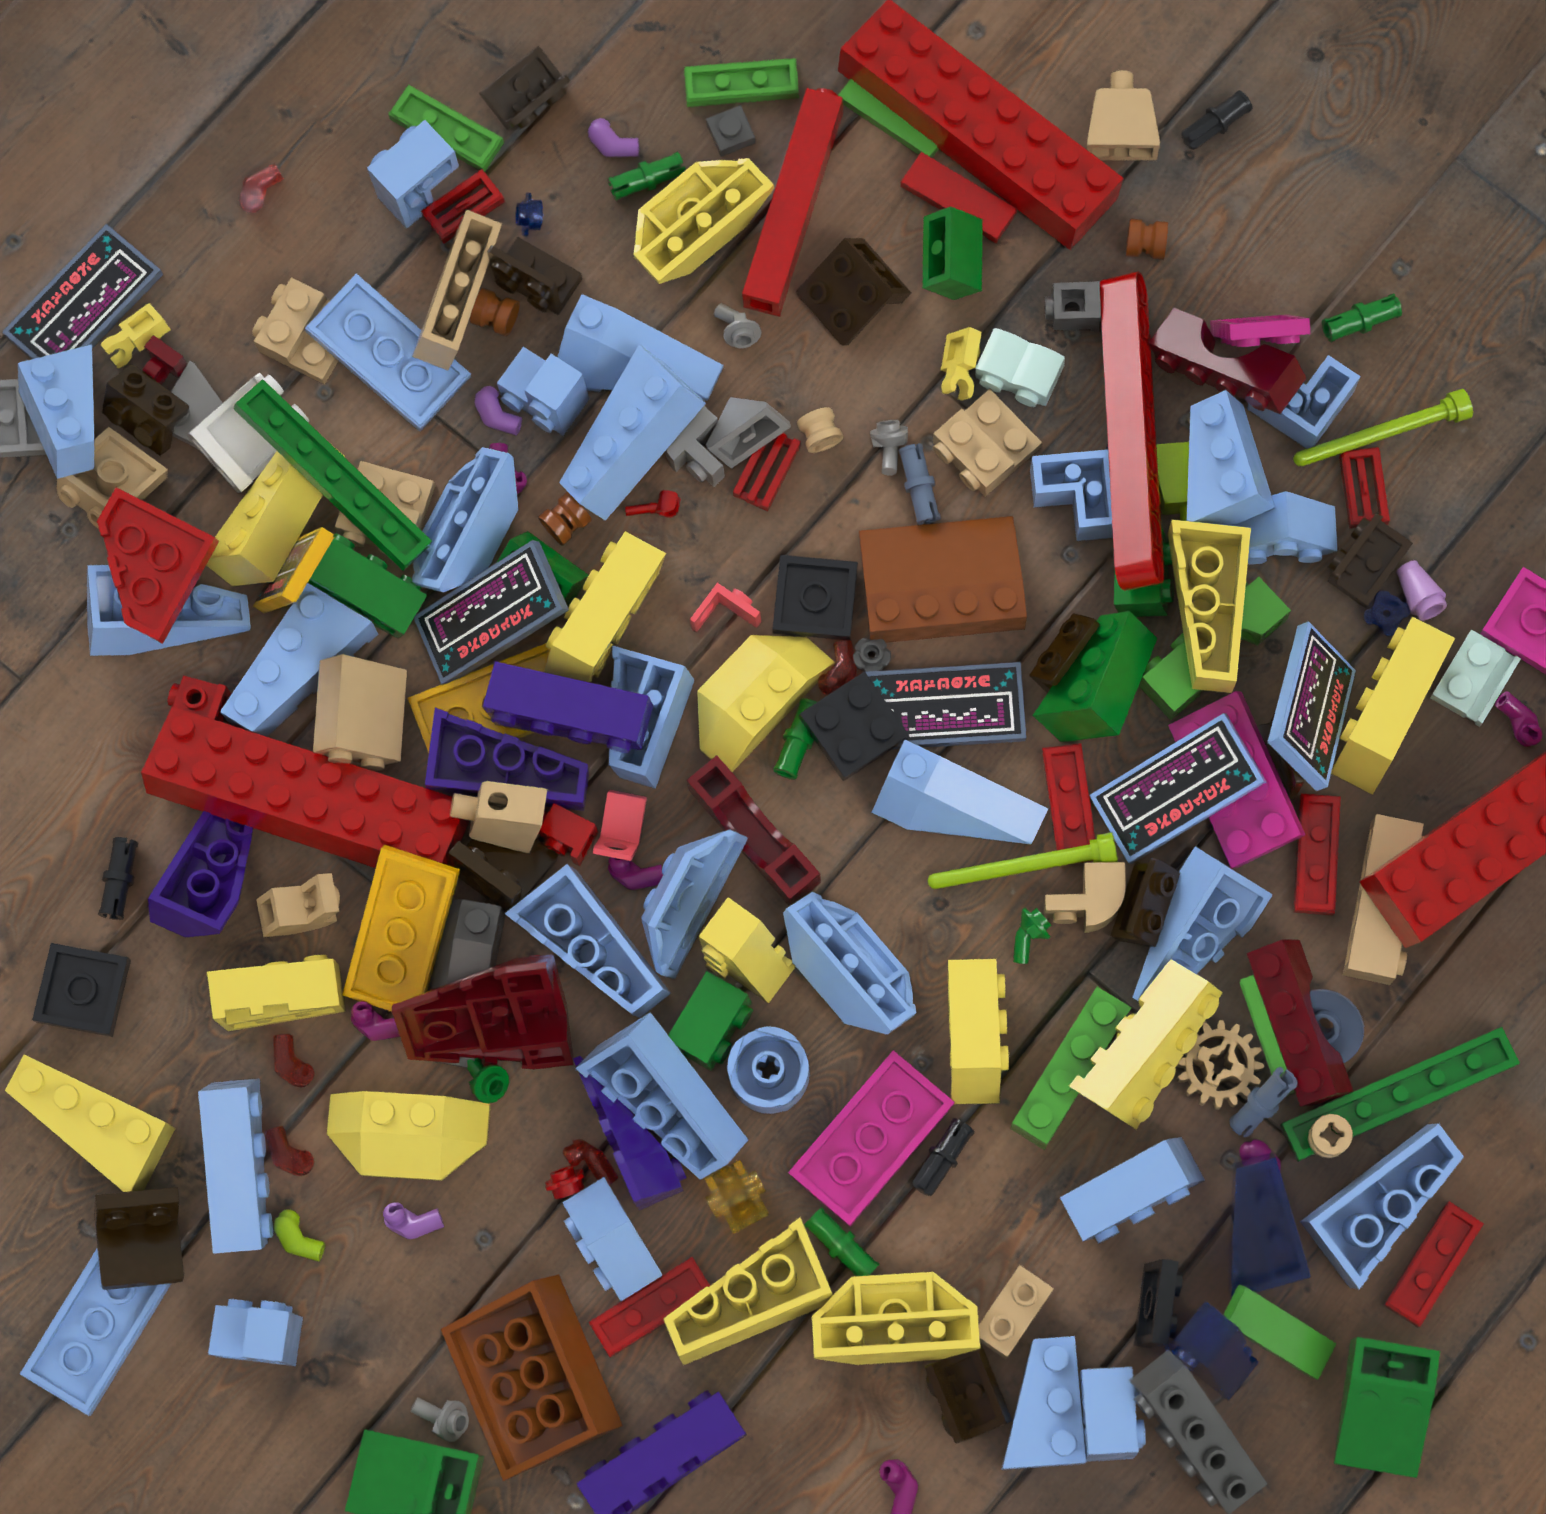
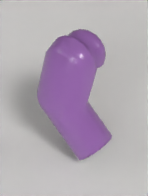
[588,118,639,157]
[475,386,522,435]

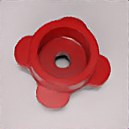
[545,1166,585,1199]

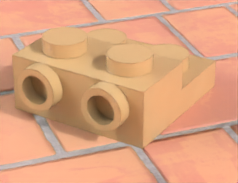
[252,277,338,385]
[933,389,1042,497]
[57,427,168,529]
[335,461,435,553]

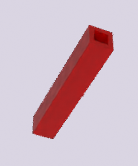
[742,88,843,317]

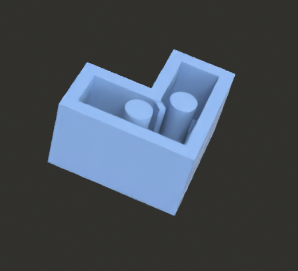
[367,120,459,229]
[497,347,589,436]
[1247,355,1361,449]
[1030,450,1113,541]
[1234,491,1338,564]
[562,1177,663,1301]
[208,1299,303,1366]
[1080,1367,1146,1462]

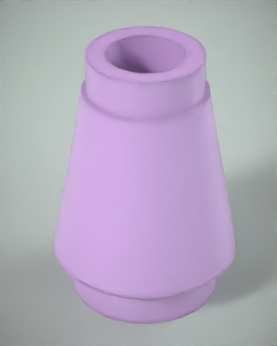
[1396,560,1447,621]

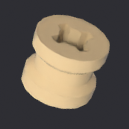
[797,407,843,453]
[1308,1114,1353,1159]

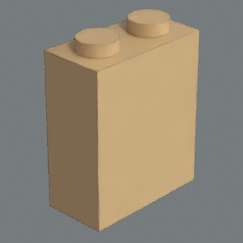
[313,654,407,771]

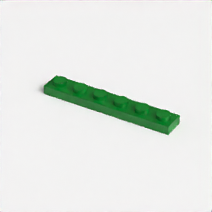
[234,379,432,571]
[1280,1027,1520,1162]

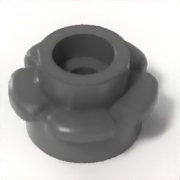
[852,638,891,672]

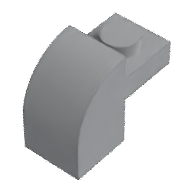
[665,406,725,487]

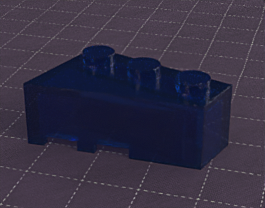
[1228,1152,1311,1299]
[1164,1301,1259,1401]

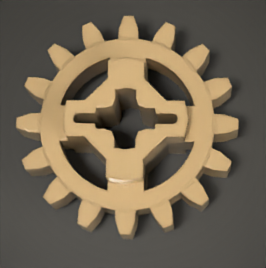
[1176,1020,1264,1110]

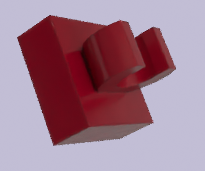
[142,335,187,385]

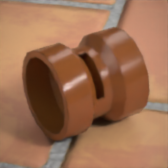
[1126,218,1168,260]
[470,288,520,337]
[538,492,592,546]

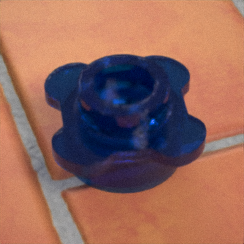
[515,193,543,237]
[1363,591,1410,636]

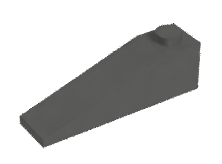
[427,899,506,1068]

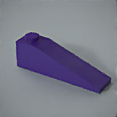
[148,811,254,937]
[573,1056,687,1211]

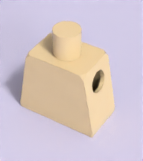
[1086,71,1160,160]
[450,781,547,853]

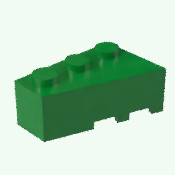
[308,533,427,639]
[1032,611,1157,742]

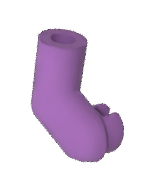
[383,1202,445,1239]

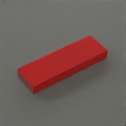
[901,152,1017,243]
[1042,743,1095,864]
[1293,793,1341,916]
[1383,1201,1484,1328]
[588,1257,710,1358]

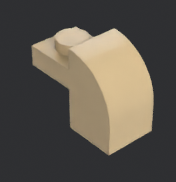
[1044,862,1126,933]
[256,873,340,937]

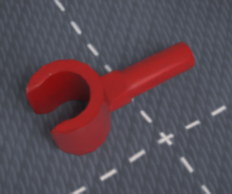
[625,490,681,518]

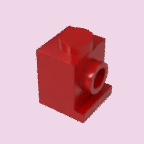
[167,675,232,723]
[538,803,599,866]

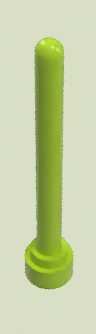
[1293,388,1473,467]
[927,832,1118,889]

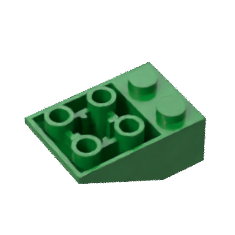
[1334,1337,1440,1478]
[345,1429,484,1514]

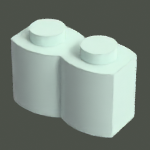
[975,328,1065,407]

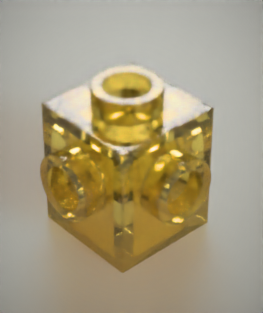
[705,1160,769,1234]

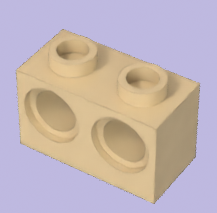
[979,1265,1054,1360]

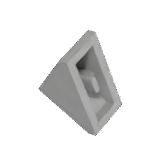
[706,397,791,469]

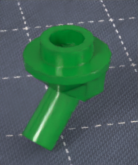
[1013,907,1052,964]
[467,1058,509,1104]

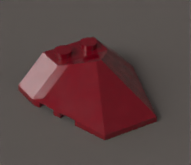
[392,954,574,1069]

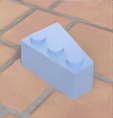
[18,344,94,479]
[1187,390,1275,526]
[609,646,695,789]
[1060,1137,1205,1244]
[1001,1336,1086,1470]

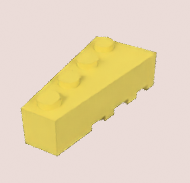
[206,446,344,586]
[1168,520,1251,693]
[544,531,666,683]
[1331,617,1455,795]
[1069,959,1223,1129]
[5,1055,176,1192]
[664,1218,833,1365]

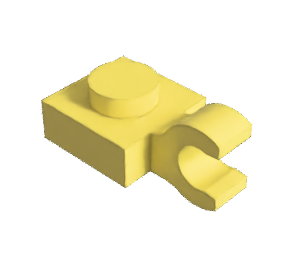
[101,303,171,368]
[941,327,982,401]

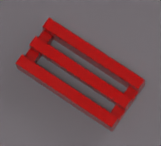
[421,169,505,244]
[733,433,801,512]
[1339,447,1390,529]

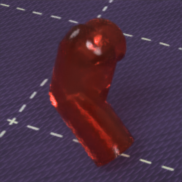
[239,163,283,213]
[818,640,857,695]
[273,1034,315,1088]
[265,1126,314,1176]
[562,1139,618,1185]

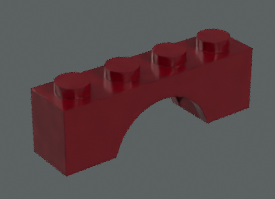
[1148,308,1307,414]
[686,755,821,907]
[1247,939,1354,1107]

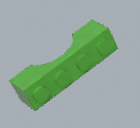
[1139,577,1291,720]
[1010,987,1132,1150]

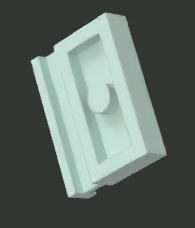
[1430,630,1521,727]

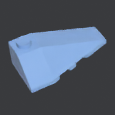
[557,294,724,401]
[87,565,251,656]
[871,740,1048,844]
[1133,846,1273,1002]

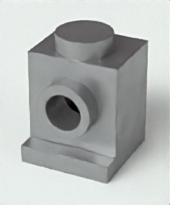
[1045,282,1101,332]

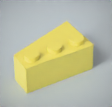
[699,897,796,1004]
[207,955,346,1031]
[948,959,1009,1104]

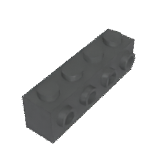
[1129,1350,1267,1514]

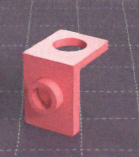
[690,582,761,633]
[593,790,647,861]

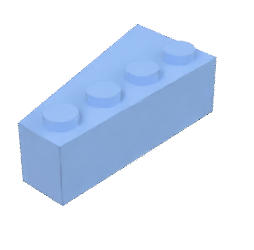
[559,344,706,521]

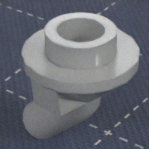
[714,303,761,348]
[870,420,908,476]
[410,1397,469,1442]

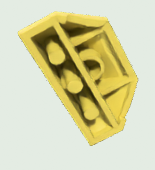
[634,158,774,284]
[697,635,835,772]
[327,1091,490,1181]
[812,1272,980,1365]

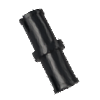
[98,837,138,920]

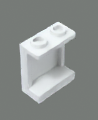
[186,373,309,493]

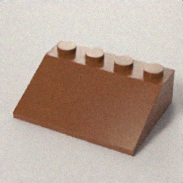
[859,516,1027,643]
[441,1274,623,1481]

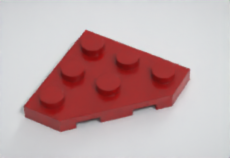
[97,487,219,644]

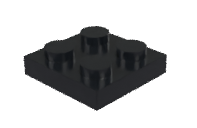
[772,555,858,641]
[799,671,909,781]
[32,943,131,1037]
[1134,1259,1183,1348]

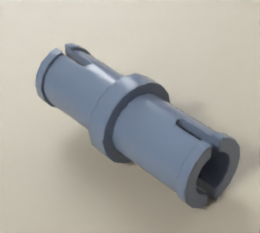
[898,444,941,525]
[1229,1067,1297,1137]

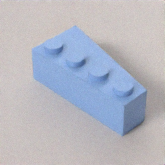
[220,583,378,737]
[505,864,671,1018]
[575,1012,748,1180]
[198,1078,273,1254]
[1300,1124,1464,1289]

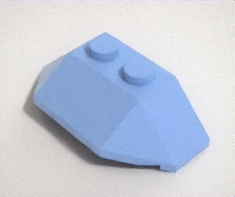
[412,447,518,593]
[641,829,748,979]
[783,892,917,1035]

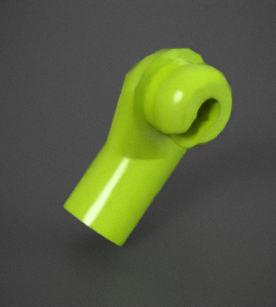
[274,1209,325,1262]

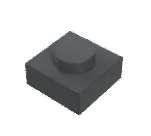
[706,105,756,157]

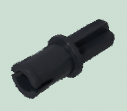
[1181,90,1253,150]
[913,1118,975,1196]

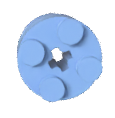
[727,1027,810,1114]

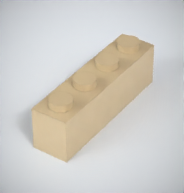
[412,209,502,370]
[1343,814,1424,985]

